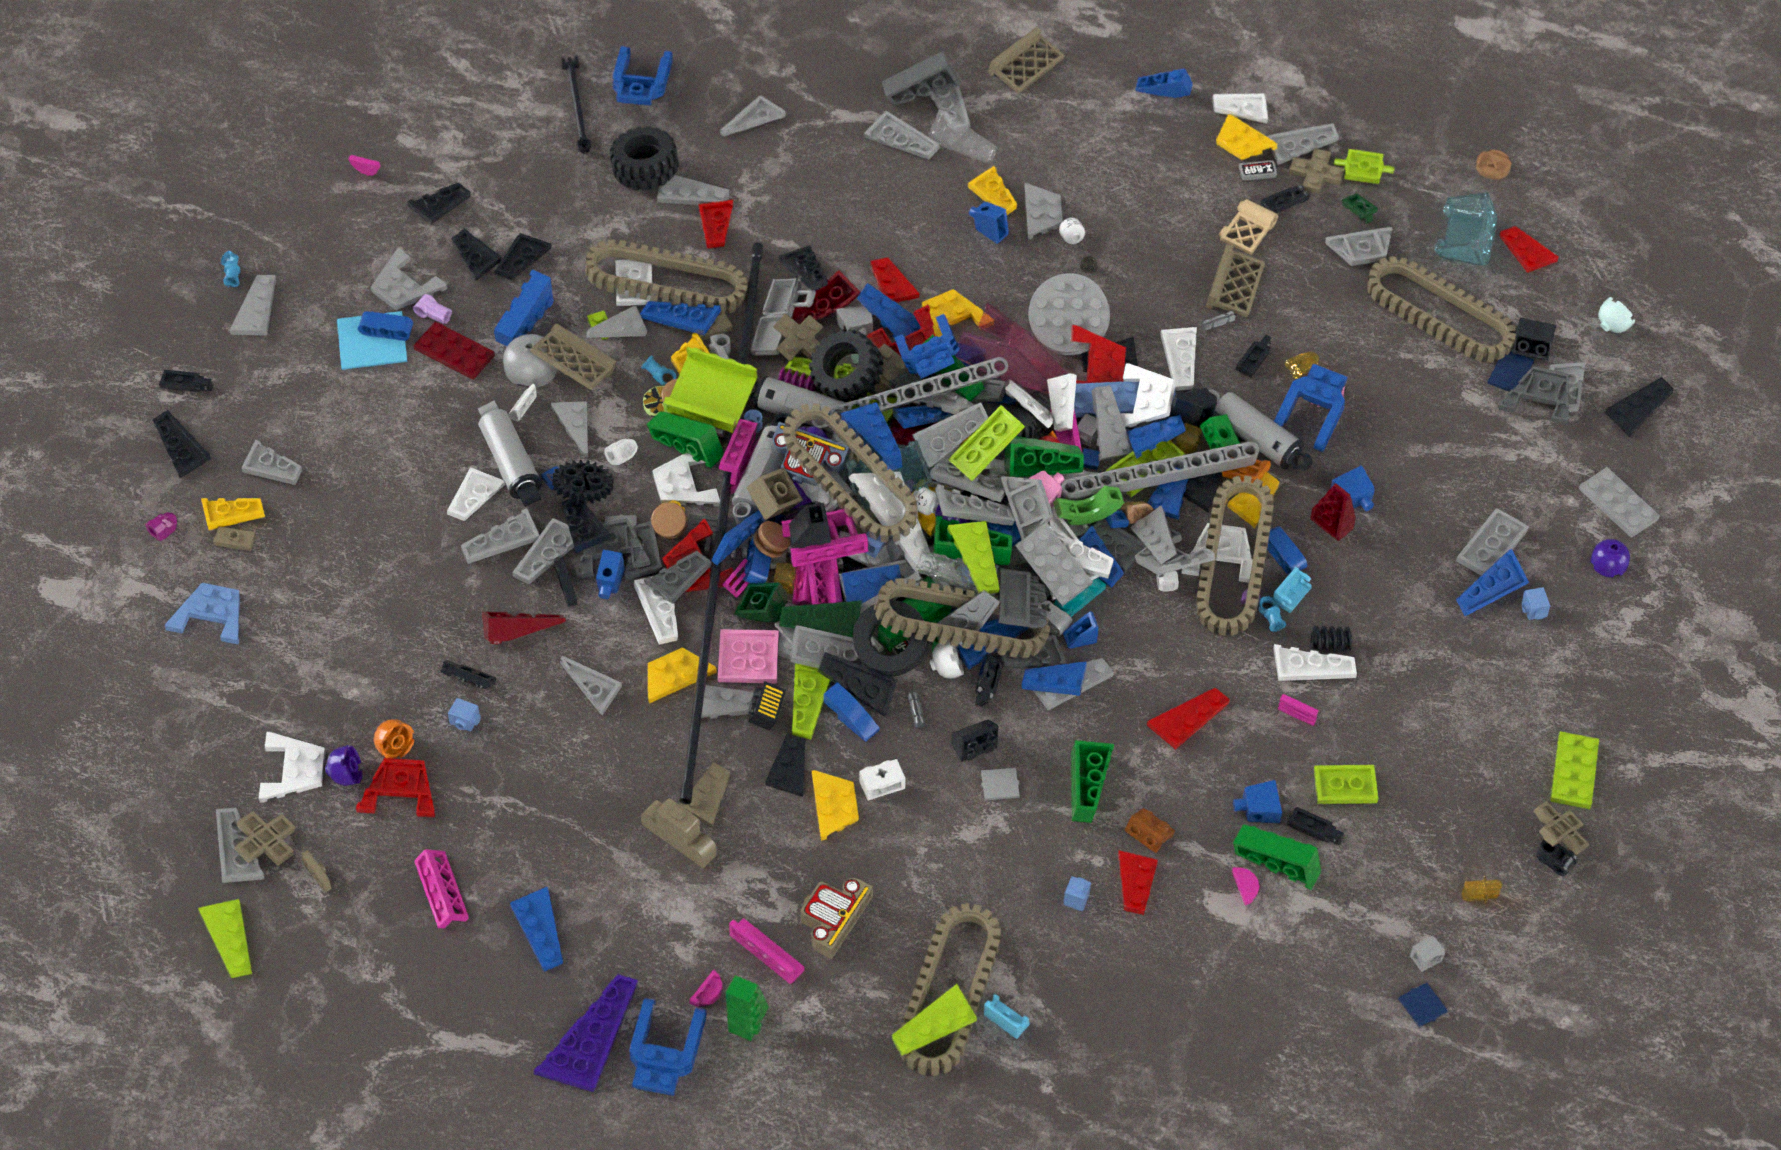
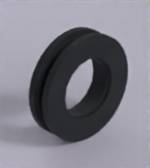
[853,600,928,676]

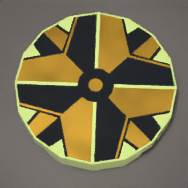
[643,386,668,416]

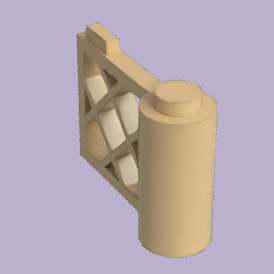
[1219,199,1278,255]

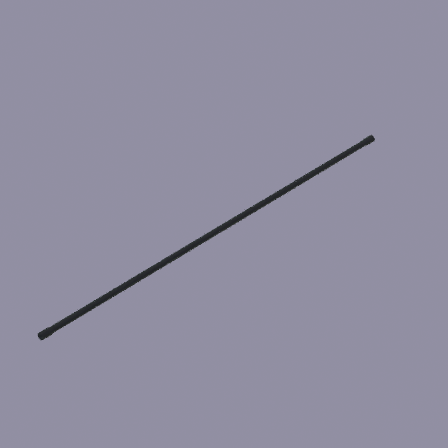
[680,242,763,804]

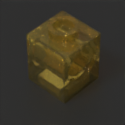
[1176,423,1202,454]
[774,563,796,594]

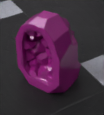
[145,512,177,541]

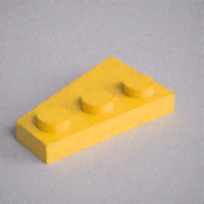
[968,166,1017,215]
[1227,472,1280,528]
[201,498,265,530]

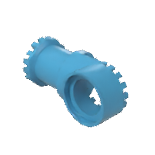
[221,251,240,287]
[641,355,676,386]
[1258,596,1286,632]

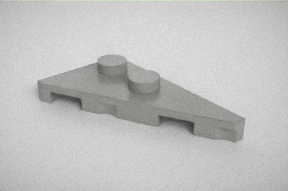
[721,95,786,136]
[586,306,647,338]
[551,401,588,457]
[560,656,622,715]

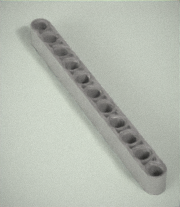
[812,357,1008,430]
[1060,442,1259,501]

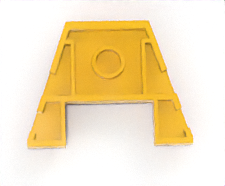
[922,289,995,337]

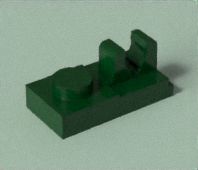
[1342,193,1378,224]

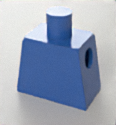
[969,202,1009,244]
[1330,466,1375,511]
[596,550,625,599]
[1233,780,1282,823]

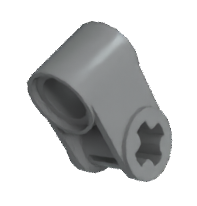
[1038,600,1073,636]

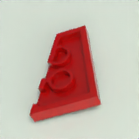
[699,200,734,249]
[1499,226,1559,273]
[870,257,920,303]
[1118,850,1158,915]

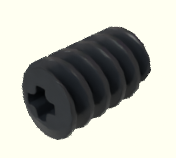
[1310,626,1352,651]

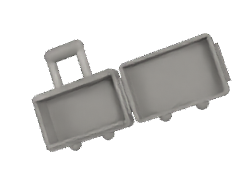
[750,278,816,356]

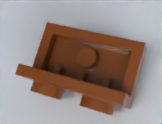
[1125,808,1175,853]

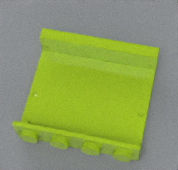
[663,347,758,433]

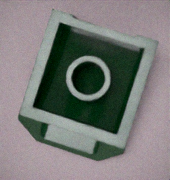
[734,582,788,622]

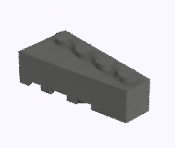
[882,51,961,106]

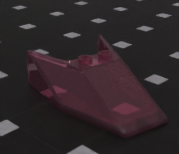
[955,303,1068,394]

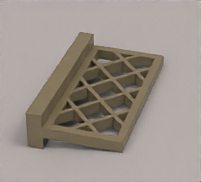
[988,27,1065,94]
[1205,244,1265,318]
[530,323,617,390]

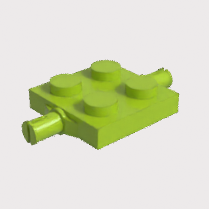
[1334,149,1394,184]

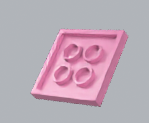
[718,629,779,684]

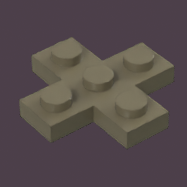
[1289,148,1345,194]
[773,314,823,361]
[1533,801,1590,856]
[235,811,295,866]

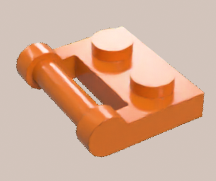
[1222,457,1271,483]

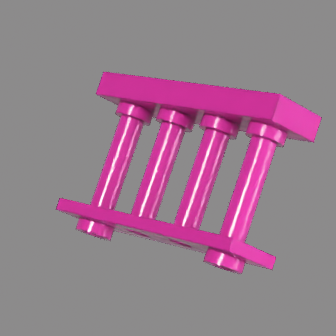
[782,509,868,567]

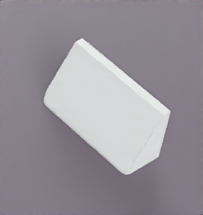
[508,384,537,422]

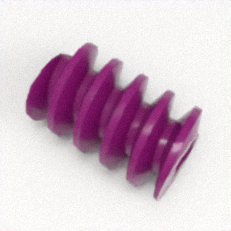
[778,366,817,392]

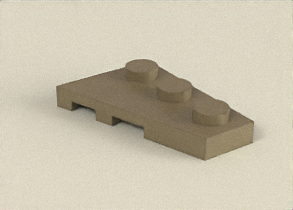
[680,762,730,828]

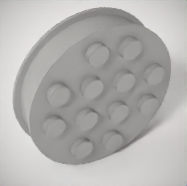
[1028,273,1110,356]

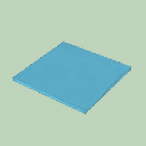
[337,311,407,370]

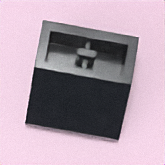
[1512,317,1556,361]
[1166,388,1217,432]
[789,503,831,548]
[951,719,999,762]

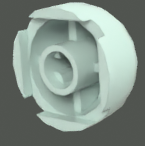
[1598,297,1635,333]

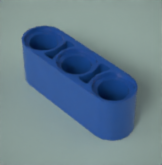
[358,311,414,341]
[1267,526,1307,575]
[743,538,772,583]

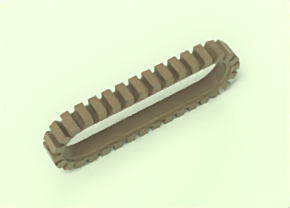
[585,240,747,314]
[1367,256,1516,363]
[783,403,918,543]
[1196,476,1274,636]
[874,578,1050,658]
[900,903,1001,1076]

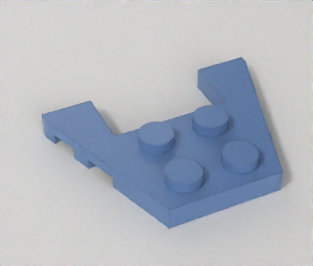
[165,583,240,644]

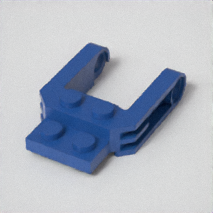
[613,46,673,106]
[894,314,960,379]
[1274,364,1347,452]
[629,998,707,1096]

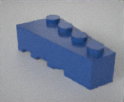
[494,269,554,346]
[841,402,903,470]

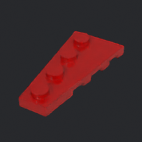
[1147,688,1230,750]

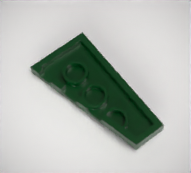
[779,600,862,638]

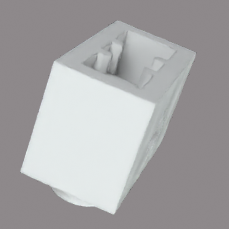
[859,759,905,800]

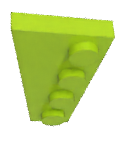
[948,521,1000,594]
[198,899,252,978]
[892,984,977,1056]

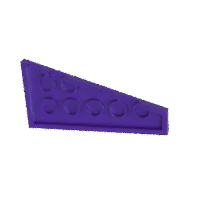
[534,974,638,1092]

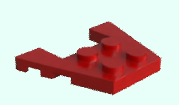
[867,305,936,356]
[1071,325,1126,384]
[662,519,740,593]
[356,758,435,817]

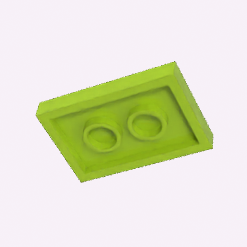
[1314,765,1378,804]

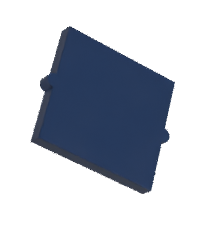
[1398,982,1448,1028]

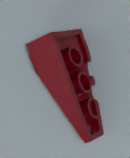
[791,270,861,325]
[1310,484,1356,541]
[482,612,566,644]

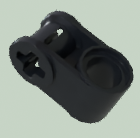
[1537,840,1578,876]

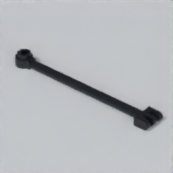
[561,56,591,154]

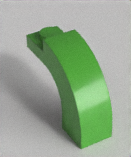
[1053,485,1124,525]

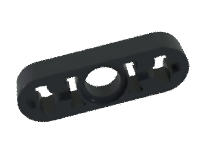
[554,558,578,607]

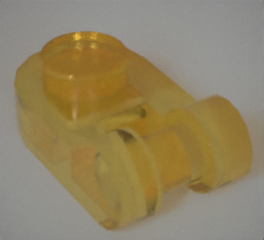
[1285,352,1319,378]

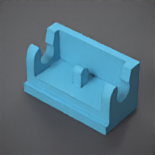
[1273,567,1312,613]
[984,994,1030,1039]

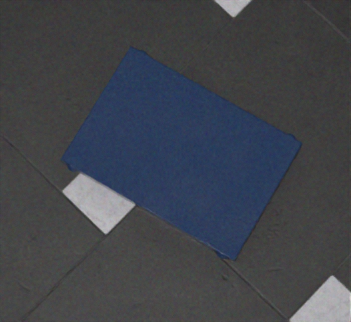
[1487,351,1534,392]

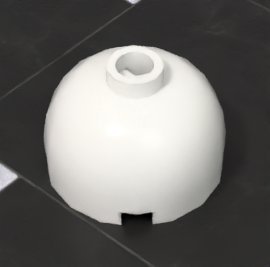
[930,640,964,679]

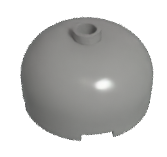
[503,334,559,387]

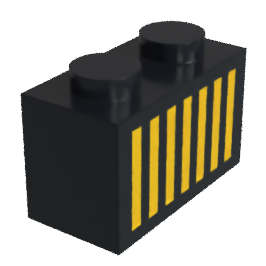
[748,681,786,731]

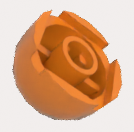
[374,719,414,759]

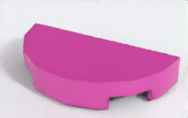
[348,155,380,176]
[1232,867,1259,905]
[689,969,722,1007]

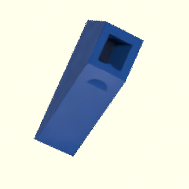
[1135,69,1193,98]

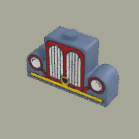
[773,422,851,486]

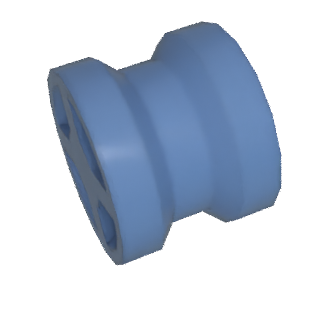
[744,410,763,433]

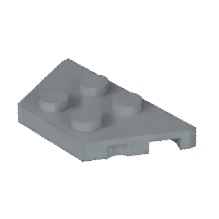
[1024,183,1063,239]
[1325,227,1392,266]
[1001,476,1054,540]

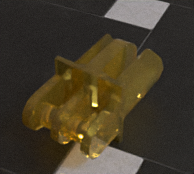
[1461,876,1502,904]

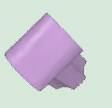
[413,294,452,324]

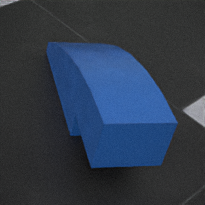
[824,682,880,742]

